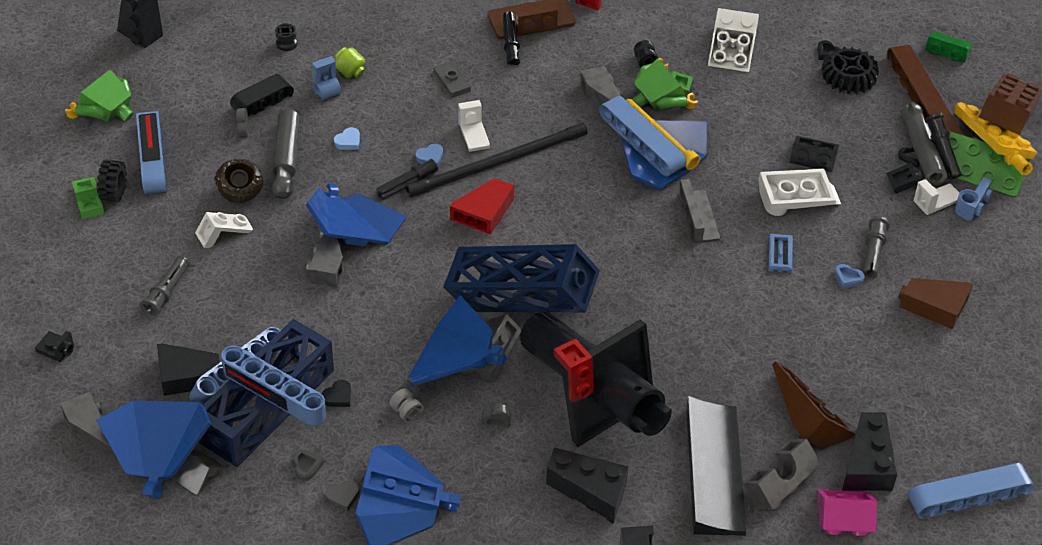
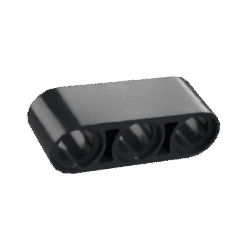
[230,74,294,116]

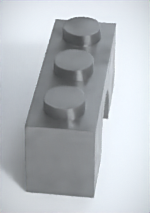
[742,439,821,510]

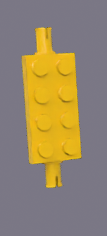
[954,102,1037,175]

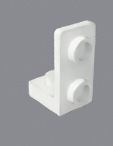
[458,100,490,152]
[914,179,959,215]
[195,212,253,248]

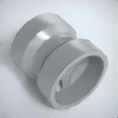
[389,388,424,423]

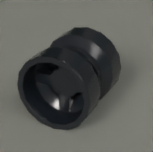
[275,23,297,51]
[634,40,659,67]

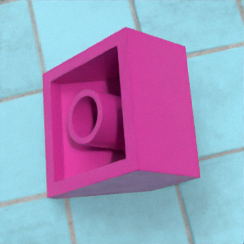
[817,489,877,536]

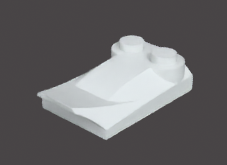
[758,169,841,216]

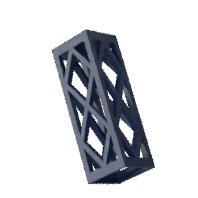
[443,244,600,313]
[199,319,334,467]

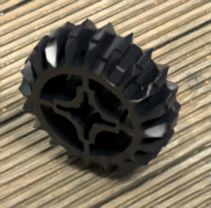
[821,46,879,95]

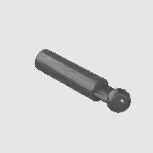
[902,103,947,186]
[272,109,300,198]

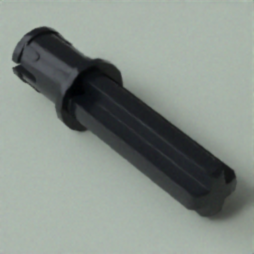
[503,11,520,66]
[376,159,438,199]

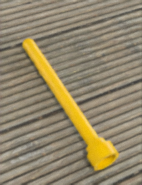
[626,99,701,170]

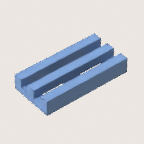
[768,234,793,273]

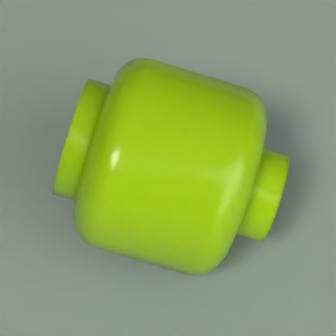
[334,47,366,78]

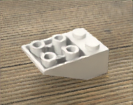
[708,8,759,72]

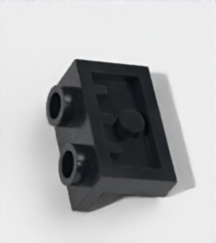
[790,135,839,172]

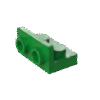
[925,31,973,63]

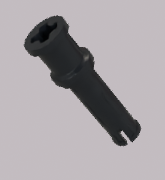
[924,112,962,180]

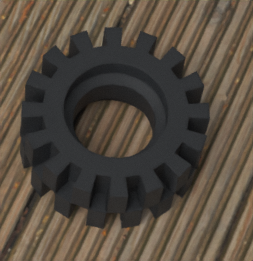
[97,160,127,202]

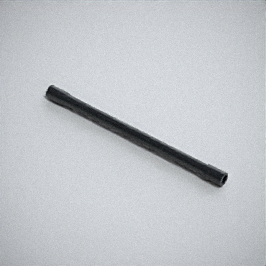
[405,122,588,198]

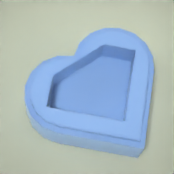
[334,127,360,150]

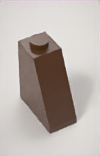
[898,278,973,329]

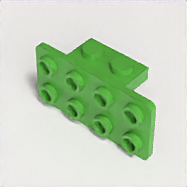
[938,132,1030,197]

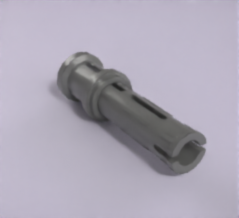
[863,216,890,278]
[140,256,190,316]

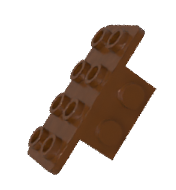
[488,0,576,39]

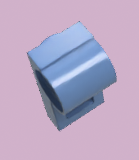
[312,56,341,101]
[955,177,993,221]

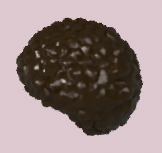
[214,159,264,203]

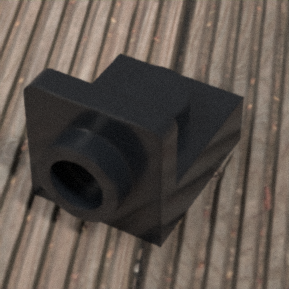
[886,163,924,194]
[35,331,74,362]

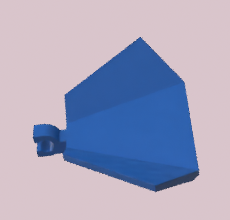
[622,120,707,190]
[306,183,407,246]
[408,295,507,386]
[96,401,211,499]
[355,445,461,545]

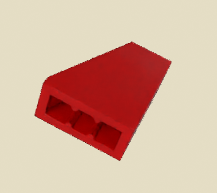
[450,178,514,235]

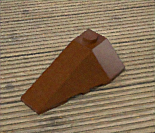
[772,361,855,449]

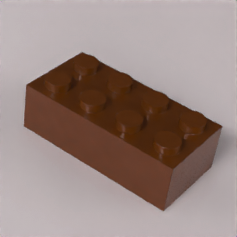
[979,74,1042,135]

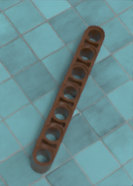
[887,45,963,143]

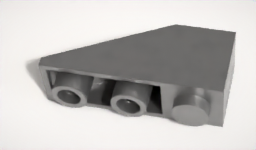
[580,66,621,107]
[306,231,343,288]
[60,392,118,461]

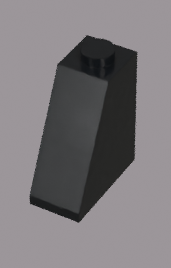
[157,343,220,396]

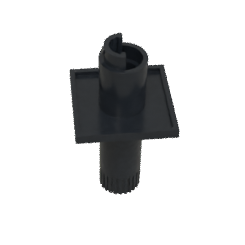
[520,312,672,447]

